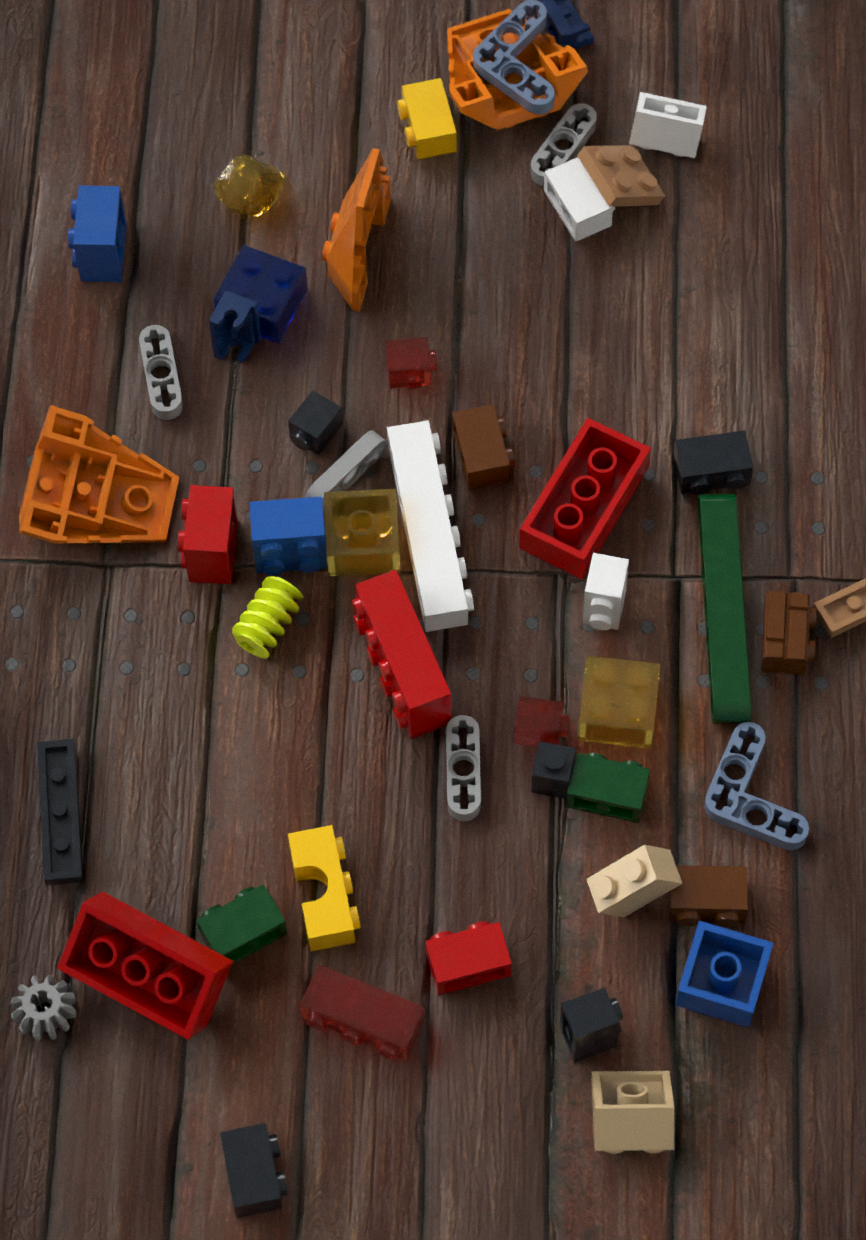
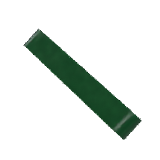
[698,494,751,724]

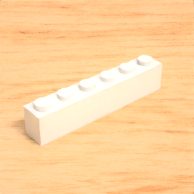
[387,420,474,632]

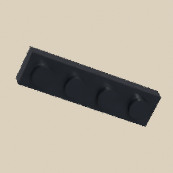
[37,739,83,886]

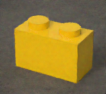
[397,78,457,160]

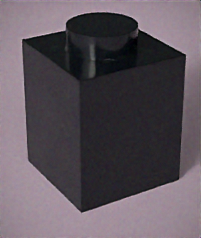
[288,390,343,455]
[531,741,576,799]

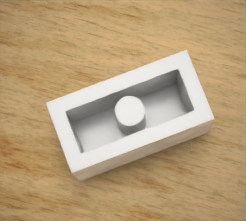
[629,92,707,158]
[544,157,615,242]
[583,553,629,630]

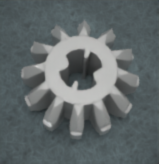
[11,974,77,1041]

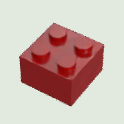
[178,485,238,584]

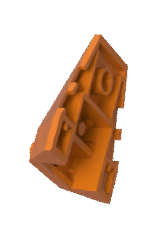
[447,9,588,130]
[322,148,392,312]
[19,405,180,544]

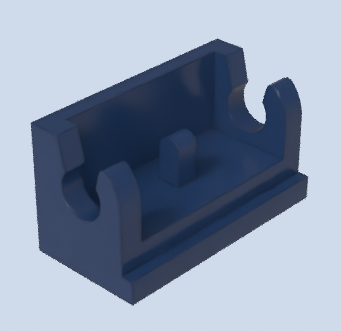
[536,0,594,50]
[209,290,262,363]

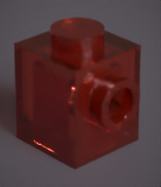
[385,337,437,389]
[513,696,570,747]

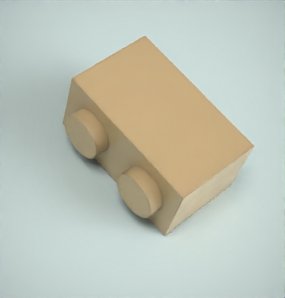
[586,845,683,917]

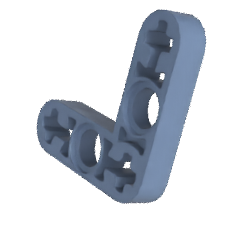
[473,0,555,115]
[704,722,809,850]

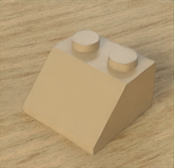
[592,1071,674,1154]

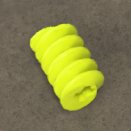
[232,576,304,659]

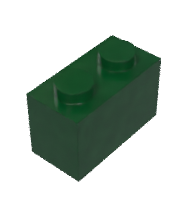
[566,752,650,824]
[197,884,288,964]

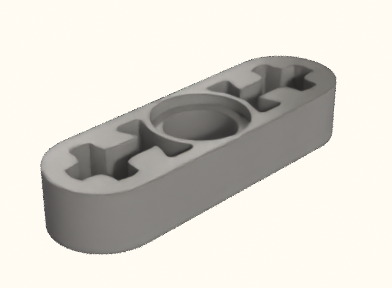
[531,103,597,186]
[139,325,183,420]
[305,430,388,511]
[446,715,481,822]

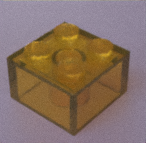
[324,489,400,576]
[578,656,661,749]

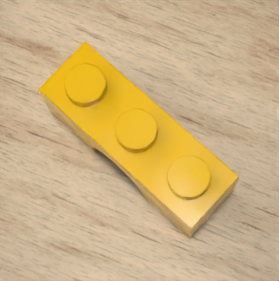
[288,825,361,951]

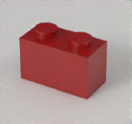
[425,921,512,996]

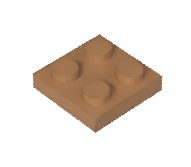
[577,145,665,207]

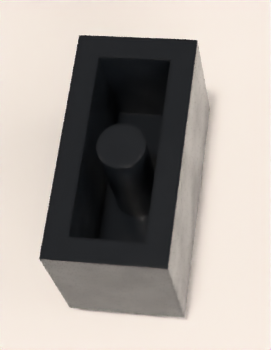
[673,430,753,495]
[560,987,623,1062]
[220,1123,288,1218]

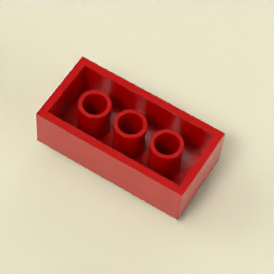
[519,418,651,580]
[351,570,452,739]
[57,891,233,1040]

